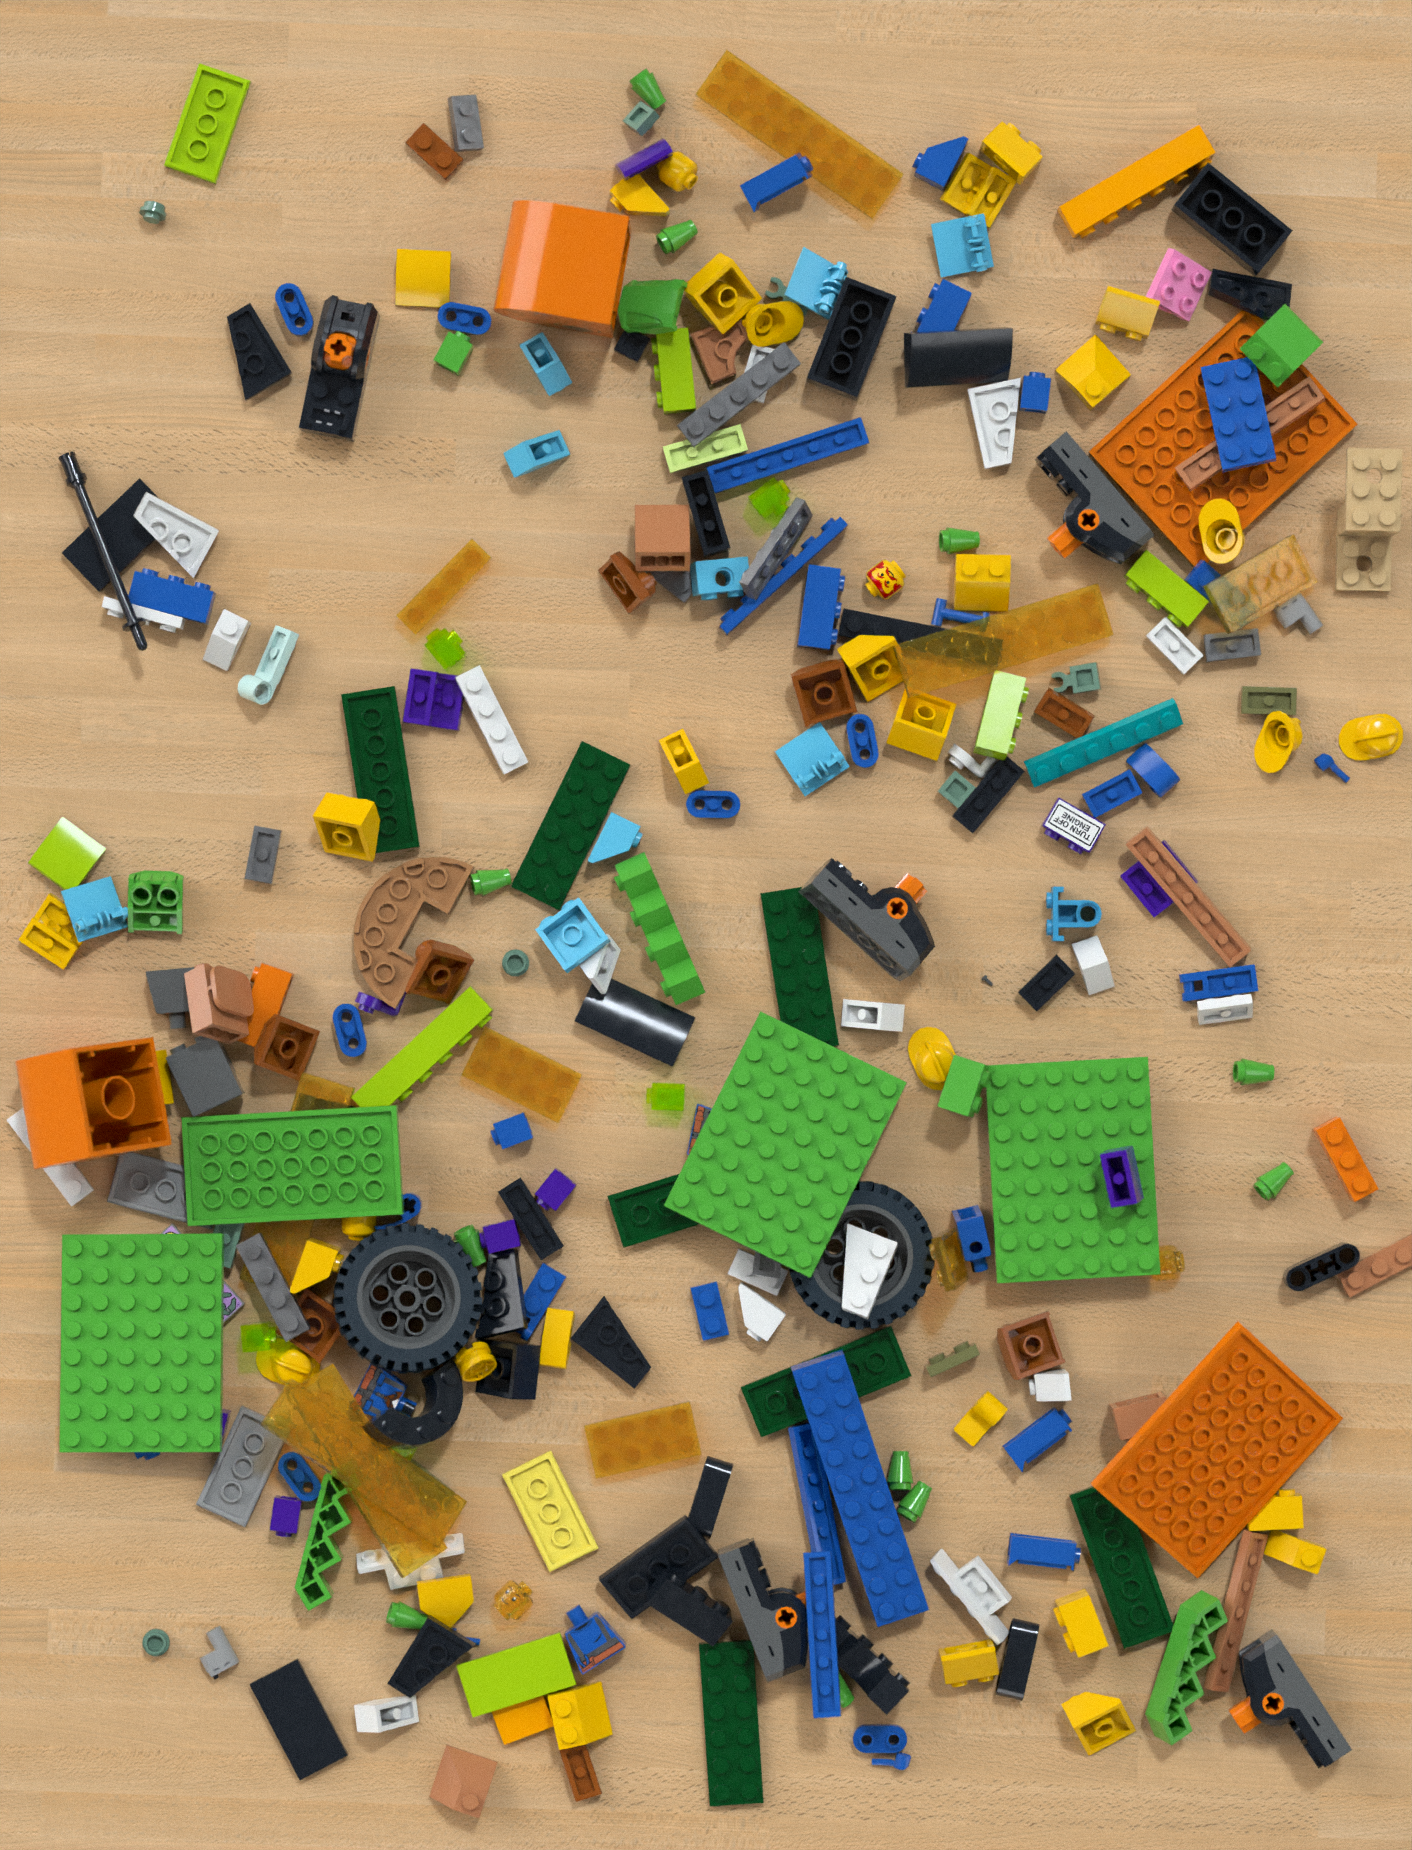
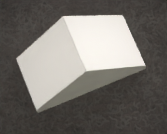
[579,934,621,994]
[1071,935,1115,995]

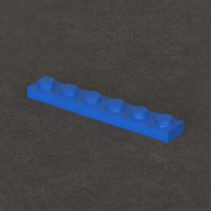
[707,417,869,494]
[720,517,848,635]
[788,1423,846,1585]
[803,1551,842,1718]

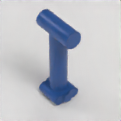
[931,598,990,632]

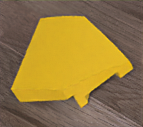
[416,1574,474,1628]

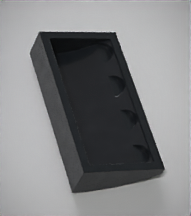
[904,327,1013,388]
[575,978,696,1067]

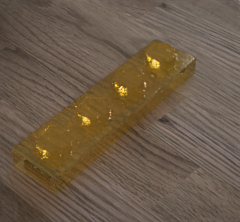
[396,539,492,635]

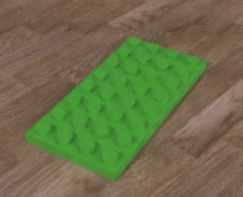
[181,1105,404,1226]

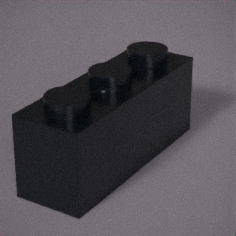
[681,470,730,558]
[646,1568,732,1646]

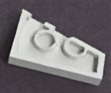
[967,378,1021,470]
[133,492,219,578]
[842,1223,898,1319]

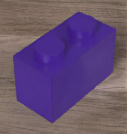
[1100,1145,1144,1208]

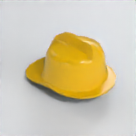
[742,301,804,347]
[1199,499,1245,564]
[1254,711,1303,773]
[1339,714,1403,761]
[908,1027,956,1090]
[256,1338,320,1389]

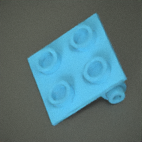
[931,213,994,277]
[784,247,848,320]
[775,722,850,796]
[61,876,128,943]

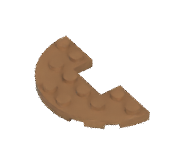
[354,857,475,1009]

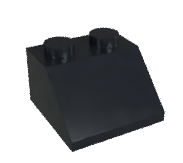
[475,1338,541,1400]

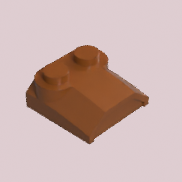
[598,551,657,614]
[791,659,857,727]
[405,940,474,1004]
[254,1014,320,1081]
[275,1288,341,1364]
[997,1311,1066,1380]

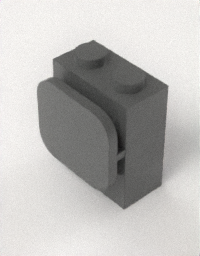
[166,1036,245,1117]

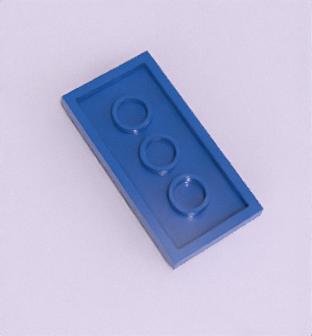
[1201,357,1276,472]

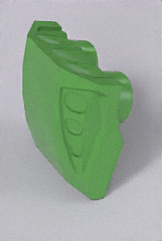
[618,279,688,334]
[128,870,184,934]

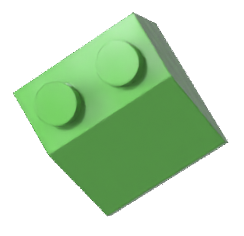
[1240,304,1323,387]
[937,1055,991,1118]

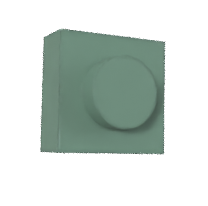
[623,101,660,136]
[937,771,976,808]

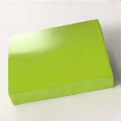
[28,817,106,890]

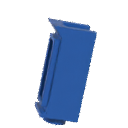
[740,152,813,212]
[1003,1407,1072,1472]
[1007,1533,1081,1570]

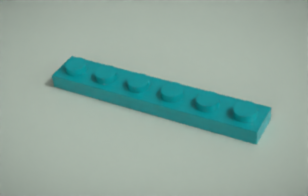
[1024,698,1183,788]

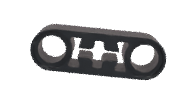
[1283,1242,1360,1291]
[688,1456,733,1539]
[995,1618,1039,1701]

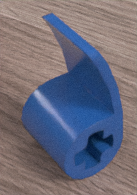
[1126,743,1180,798]
[374,1192,422,1230]

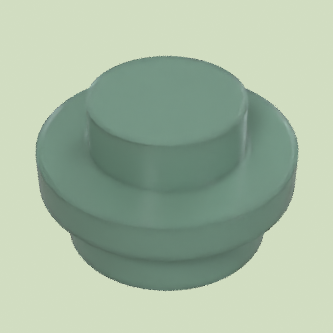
[139,201,167,224]
[502,949,529,976]
[142,1629,170,1656]

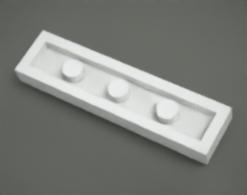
[455,665,528,774]
[7,1108,94,1207]

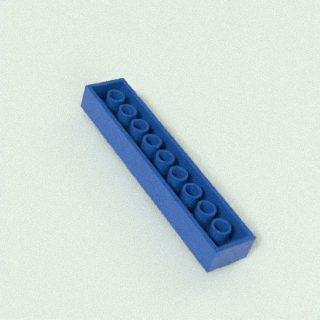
[791,1349,929,1627]

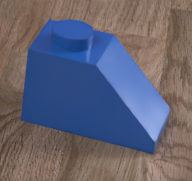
[912,136,969,191]

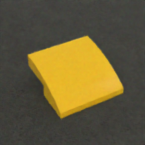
[939,153,1017,228]
[395,249,452,308]
[19,893,84,970]

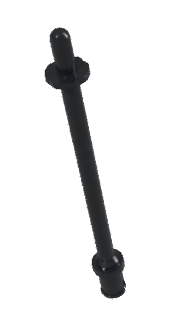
[58,451,148,651]

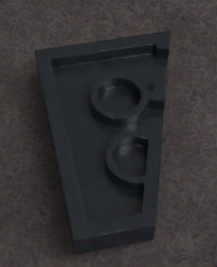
[1208,269,1292,321]
[227,303,293,401]
[475,1248,528,1340]
[571,1296,651,1389]
[387,1615,476,1698]

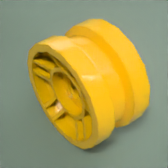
[454,1342,497,1382]

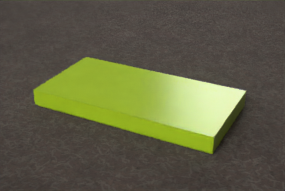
[164,63,251,184]
[457,1632,577,1717]

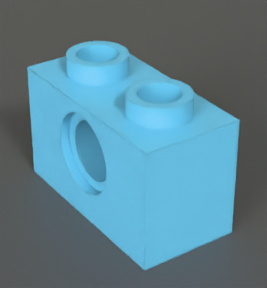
[690,556,749,600]

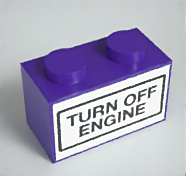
[1041,798,1106,855]

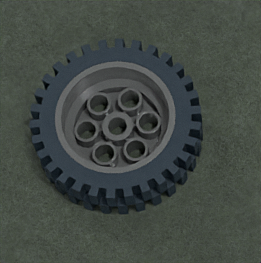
[789,1181,935,1330]
[333,1223,482,1374]

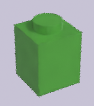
[433,331,474,376]

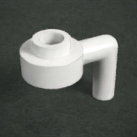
[948,744,999,778]

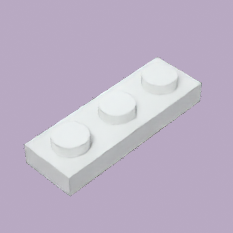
[102,596,186,633]

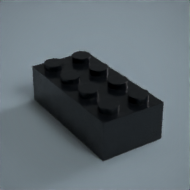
[1171,163,1293,277]
[806,277,897,401]

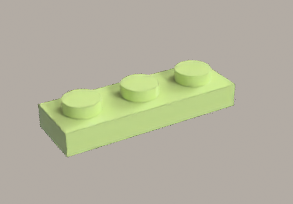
[663,424,748,474]

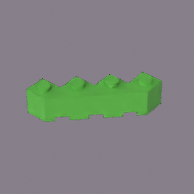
[614,852,706,1005]
[295,1459,363,1611]
[1145,1590,1228,1745]

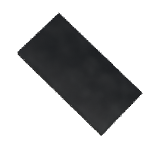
[62,478,158,592]
[599,1515,718,1619]
[249,1658,348,1780]

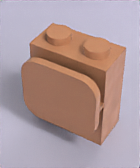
[635,505,690,571]
[184,963,254,1044]

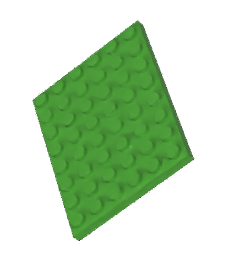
[664,1011,907,1278]
[986,1057,1160,1283]
[59,1233,224,1452]

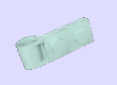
[238,625,299,705]

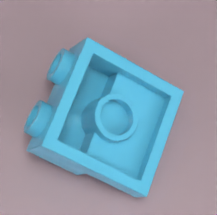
[535,897,611,973]

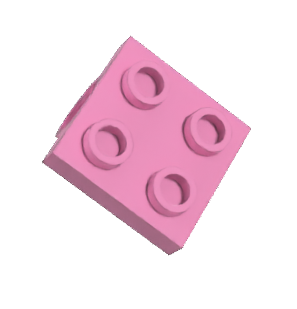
[1146,248,1212,321]

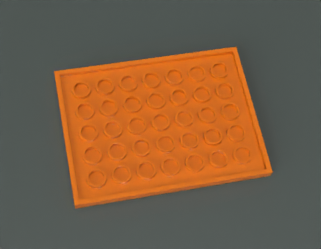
[1088,310,1358,567]
[1090,1321,1343,1579]

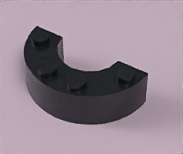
[361,1359,463,1450]
[808,1615,910,1715]

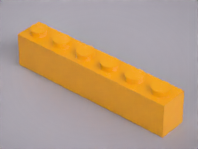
[1057,125,1216,239]

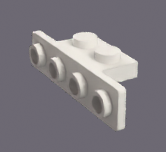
[356,1533,465,1590]
[930,1549,1012,1645]

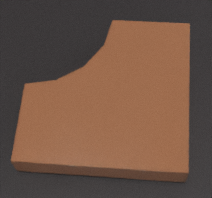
[690,318,749,385]

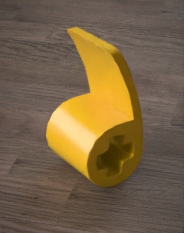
[954,1390,1008,1446]

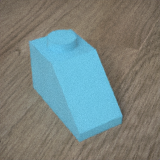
[519,332,572,396]
[503,430,571,478]
[588,812,643,863]

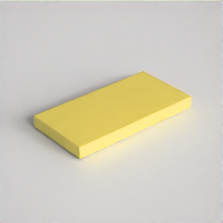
[502,1450,599,1572]

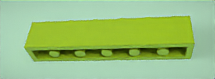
[351,986,493,1107]

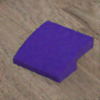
[615,138,673,181]
[403,668,464,731]
[1120,840,1198,917]

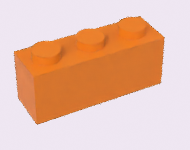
[237,963,294,1047]
[1312,1116,1378,1202]

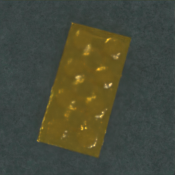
[1203,534,1318,634]
[461,1026,583,1123]
[584,1401,702,1479]

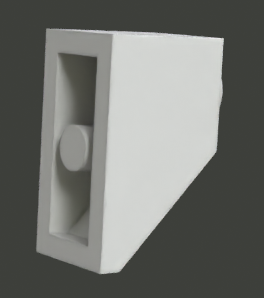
[203,609,251,671]
[841,999,905,1032]
[738,1282,786,1342]
[1028,1369,1071,1401]
[354,1695,419,1733]

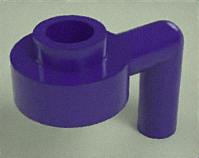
[355,991,407,1016]

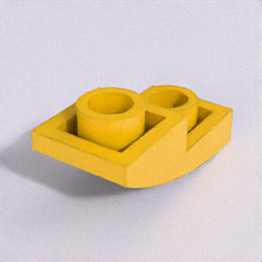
[539,1308,575,1369]

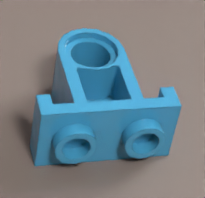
[1046,887,1102,941]

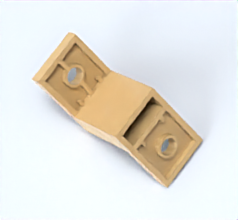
[1335,448,1402,592]

